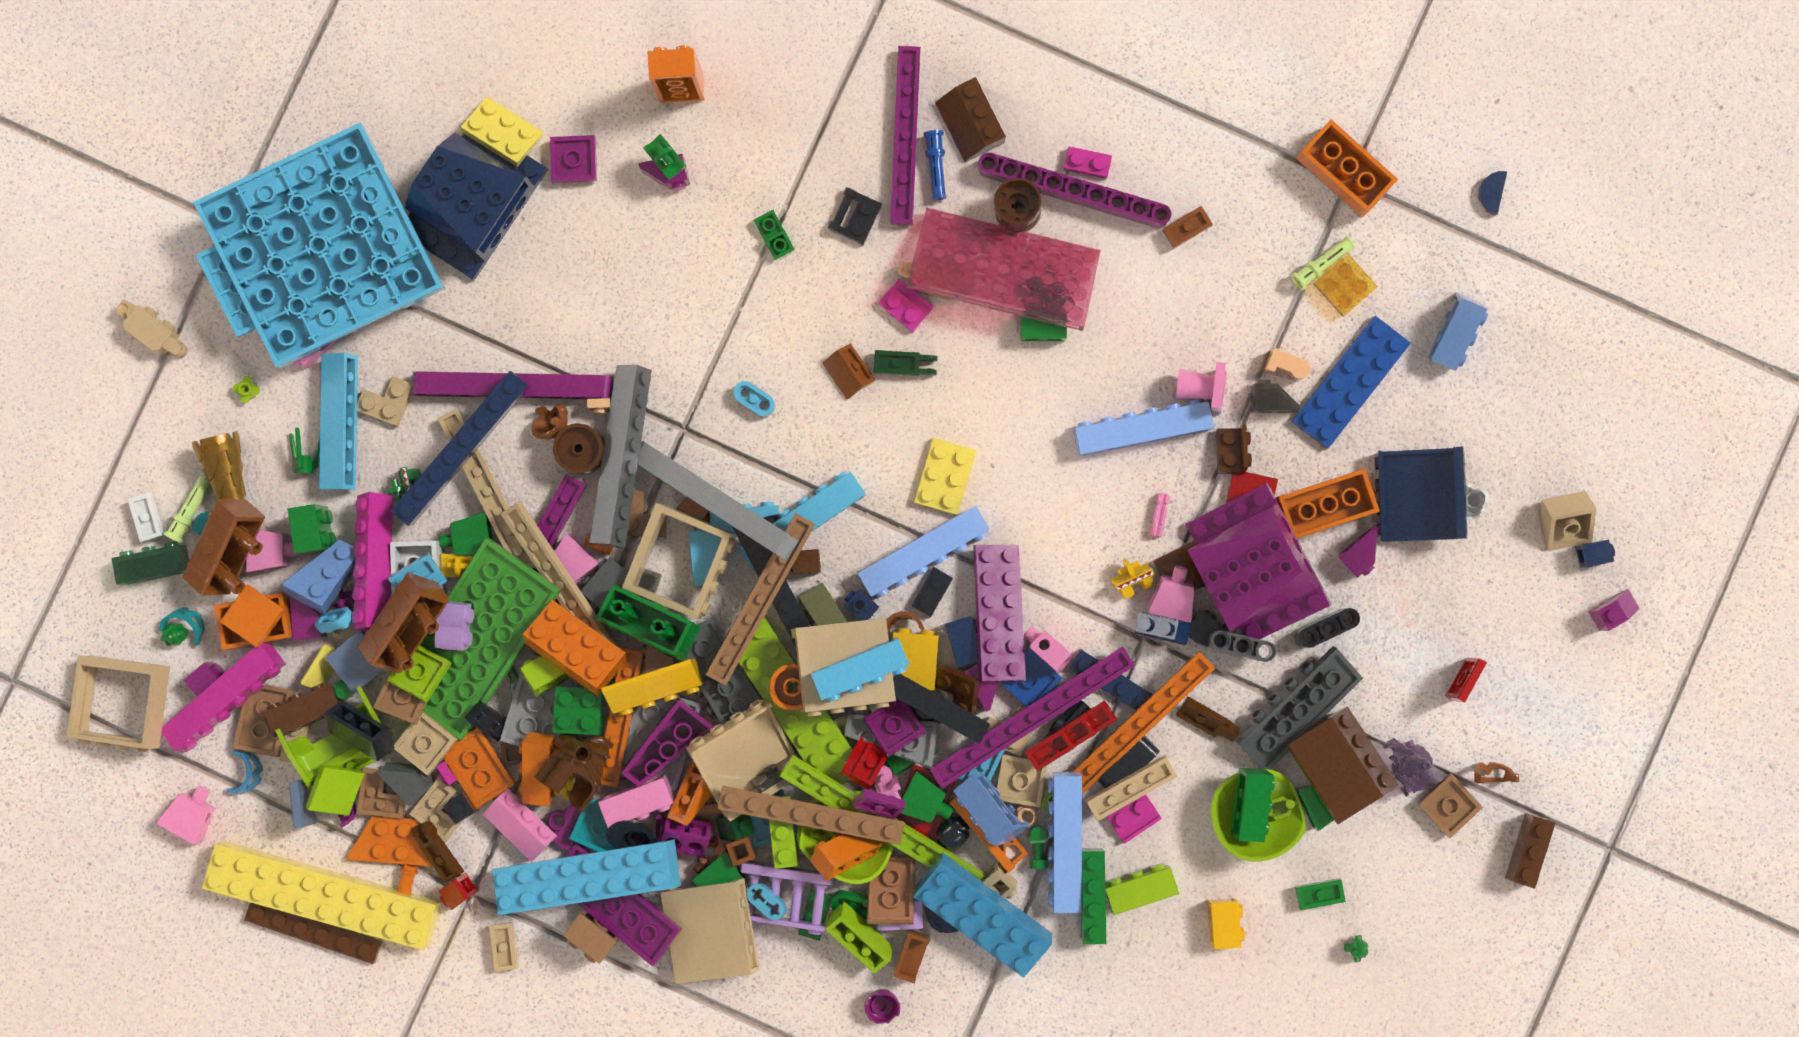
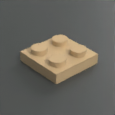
[394,711,458,776]
[996,754,1047,808]

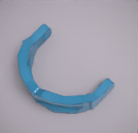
[227,750,263,794]

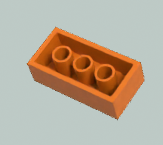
[647,45,705,103]
[1296,119,1398,218]
[1275,468,1380,538]
[523,600,626,696]

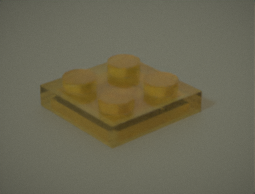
[1313,253,1378,317]

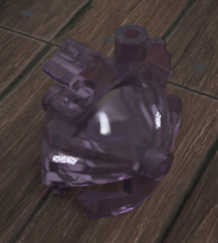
[1383,738,1446,797]

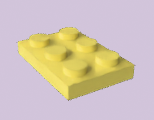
[461,97,543,167]
[914,438,976,515]

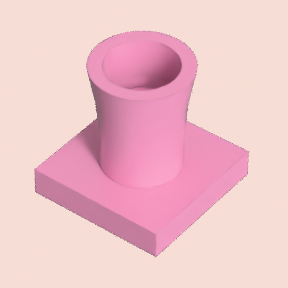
[1176,362,1227,414]

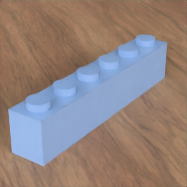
[1073,399,1214,456]
[858,506,989,599]
[1048,772,1082,913]

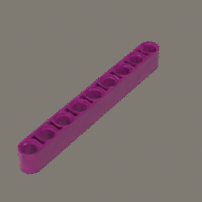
[978,152,1172,228]
[412,371,613,399]

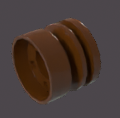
[994,178,1042,234]

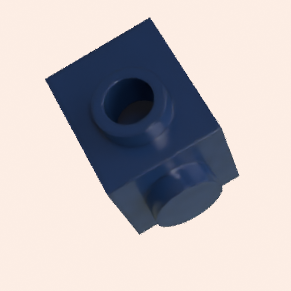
[844,589,879,621]

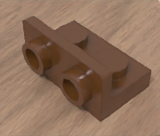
[1216,425,1252,474]

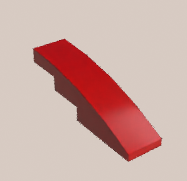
[1025,700,1117,771]

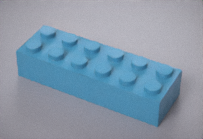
[913,853,1052,978]

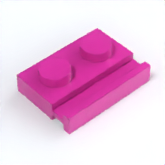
[878,279,933,333]
[1106,795,1162,844]

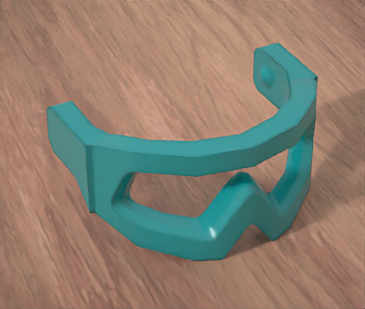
[159,607,205,646]

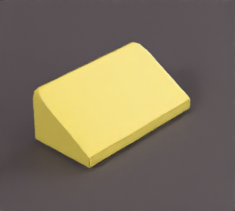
[301,644,337,688]

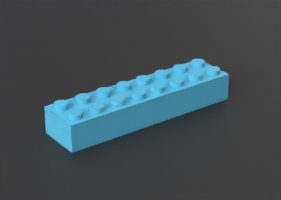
[492,840,681,915]

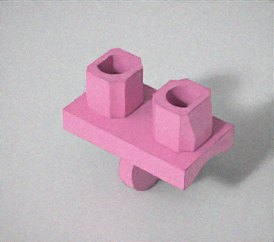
[874,766,901,799]

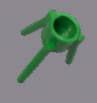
[289,427,320,473]

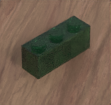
[111,541,189,585]

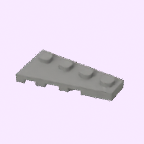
[844,714,938,769]

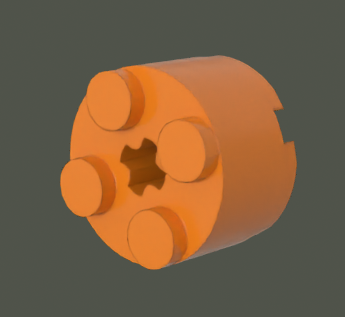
[769,663,803,711]

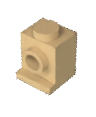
[981,861,1018,899]

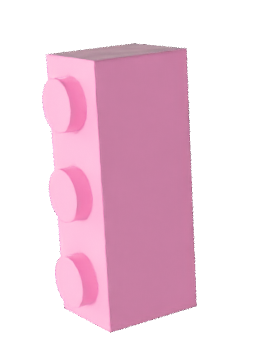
[598,774,675,828]
[483,788,557,862]

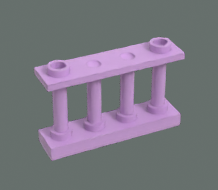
[741,861,835,935]

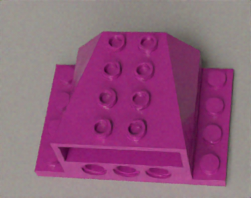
[1186,483,1331,639]

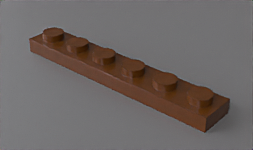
[244,902,383,964]

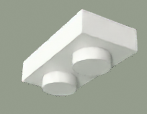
[127,492,165,543]

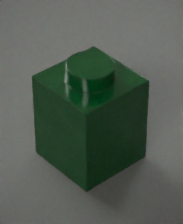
[715,814,754,840]

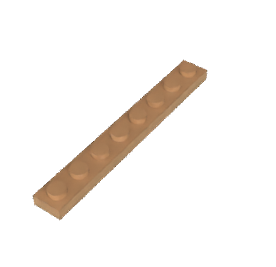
[705,513,815,686]
[718,785,905,845]

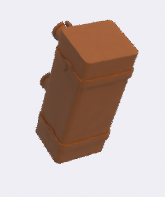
[182,499,265,595]
[358,572,450,673]

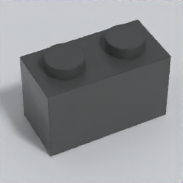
[581,557,628,608]

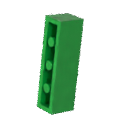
[1081,848,1107,944]

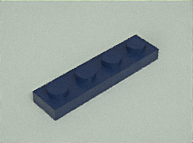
[1069,649,1153,710]

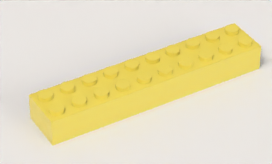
[202,841,442,950]

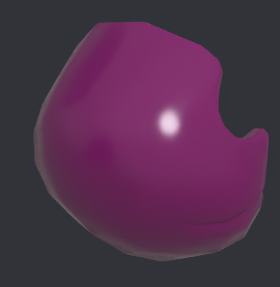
[864,989,900,1024]

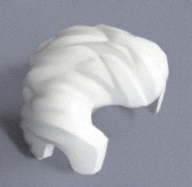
[1466,483,1489,519]

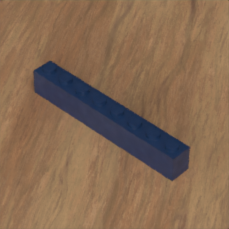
[391,371,530,526]

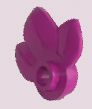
[547,805,581,851]

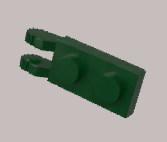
[873,350,938,376]

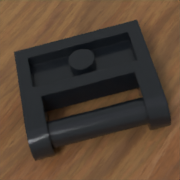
[827,187,882,245]

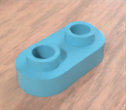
[733,381,775,417]
[314,607,353,633]

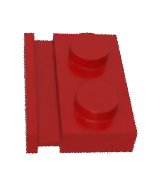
[840,737,887,790]

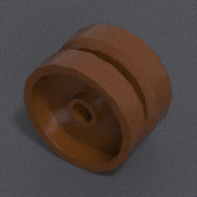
[553,423,605,475]

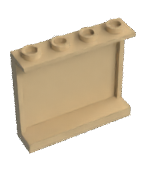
[791,618,896,717]
[686,699,797,821]
[660,878,760,984]

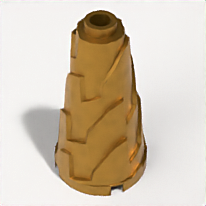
[192,431,246,500]

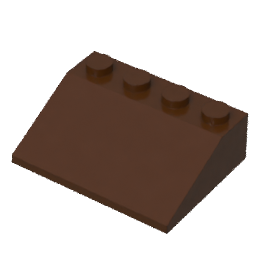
[1286,706,1399,824]

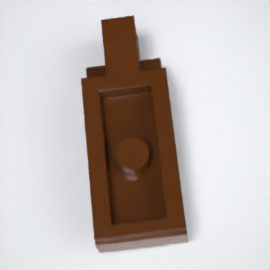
[1176,696,1240,742]

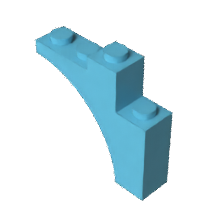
[689,502,780,587]

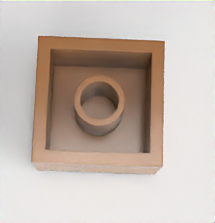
[563,910,619,964]

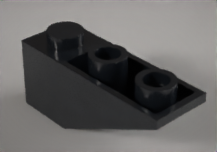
[1189,609,1247,653]

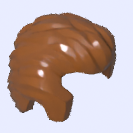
[531,404,568,440]

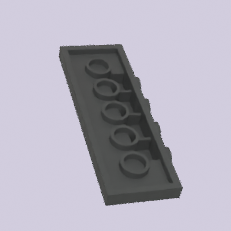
[685,617,760,725]
[1236,646,1363,770]

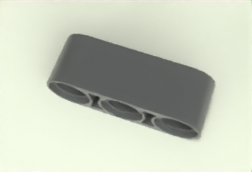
[1207,630,1276,662]

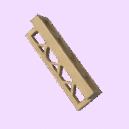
[1085,755,1177,822]

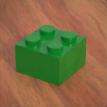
[287,504,336,555]
[552,686,604,735]

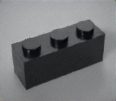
[325,701,395,762]

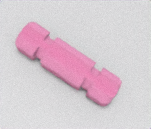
[1149,493,1170,537]

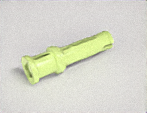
[1291,237,1355,291]
[163,476,211,543]

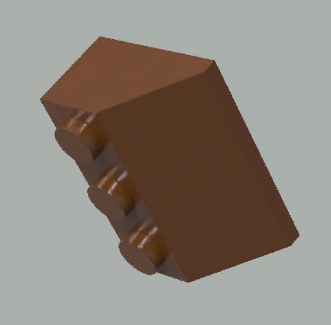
[935,77,1006,162]

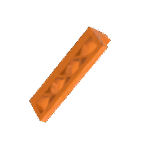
[949,795,1029,873]

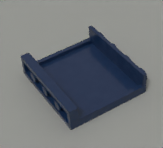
[1374,446,1468,542]

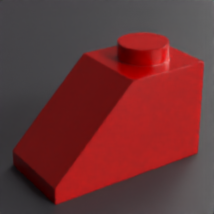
[438,873,479,910]

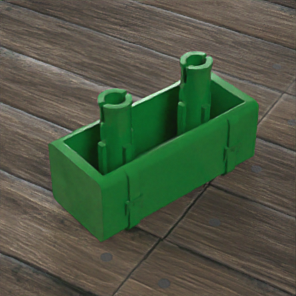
[596,584,701,662]

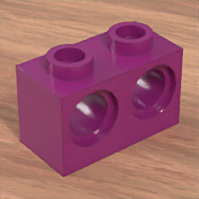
[660,814,712,858]

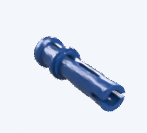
[923,130,946,200]

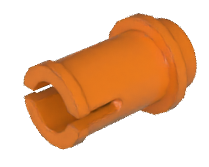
[584,532,613,555]
[397,864,418,894]

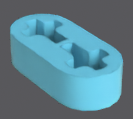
[747,883,787,920]

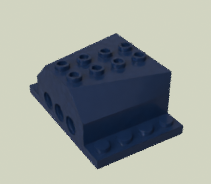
[405,133,548,281]

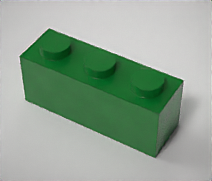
[1230,767,1275,842]

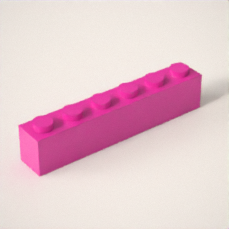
[352,492,393,632]
[161,643,286,752]

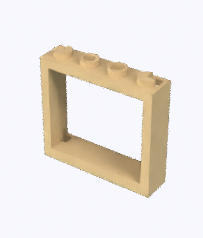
[622,503,736,619]
[67,655,170,753]

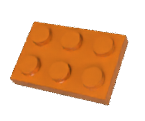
[444,728,517,809]

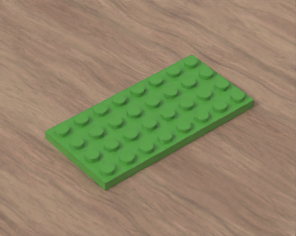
[420,538,561,740]

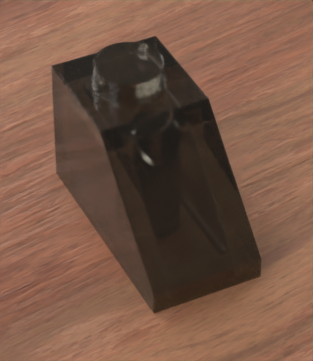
[1251,380,1300,413]

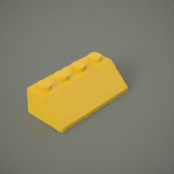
[601,658,703,716]

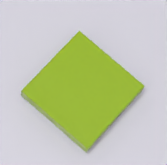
[387,645,452,703]
[305,764,365,816]

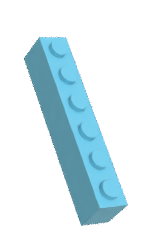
[318,353,358,491]
[737,471,866,571]

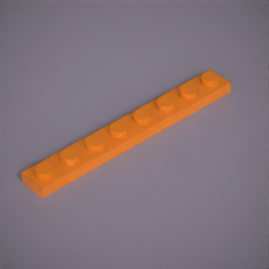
[1072,651,1215,793]

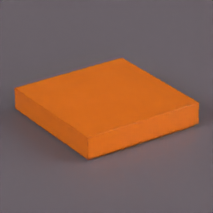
[220,584,286,648]

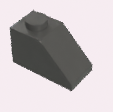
[378,763,434,807]

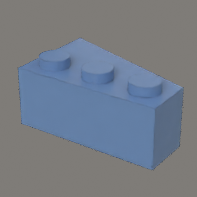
[1428,292,1488,371]
[281,540,355,615]
[954,772,1030,846]

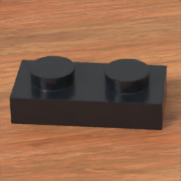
[912,567,953,617]
[465,700,507,742]

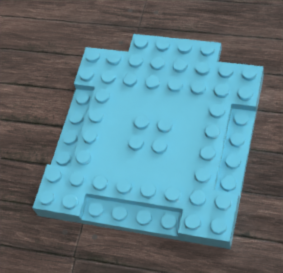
[193,123,445,369]

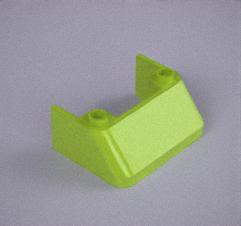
[275,686,392,791]

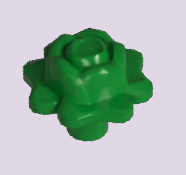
[160,623,189,646]
[1344,935,1369,963]

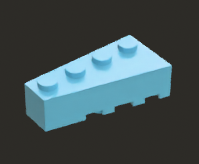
[811,637,909,702]

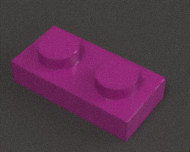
[853,789,905,819]

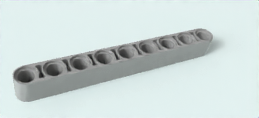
[638,441,799,560]

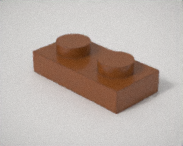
[1162,206,1213,249]

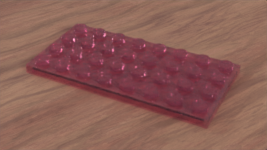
[906,207,1101,331]

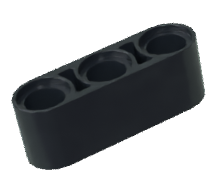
[1294,608,1360,648]
[1097,736,1160,788]

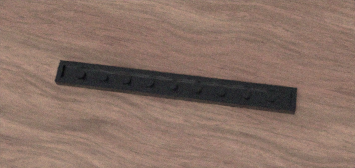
[731,525,853,721]

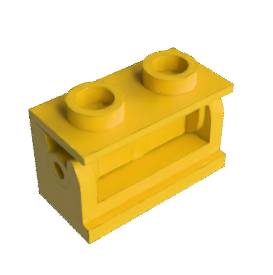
[1208,898,1245,949]

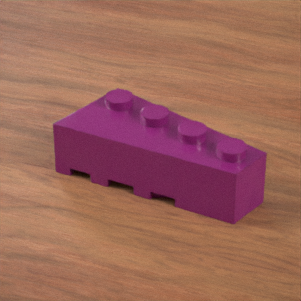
[621,697,714,787]

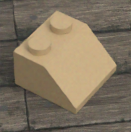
[1540,491,1596,550]

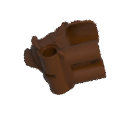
[534,734,613,813]

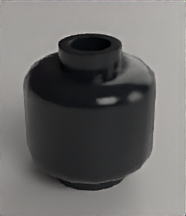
[936,816,970,850]

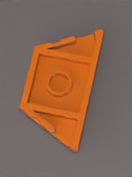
[347,815,433,867]

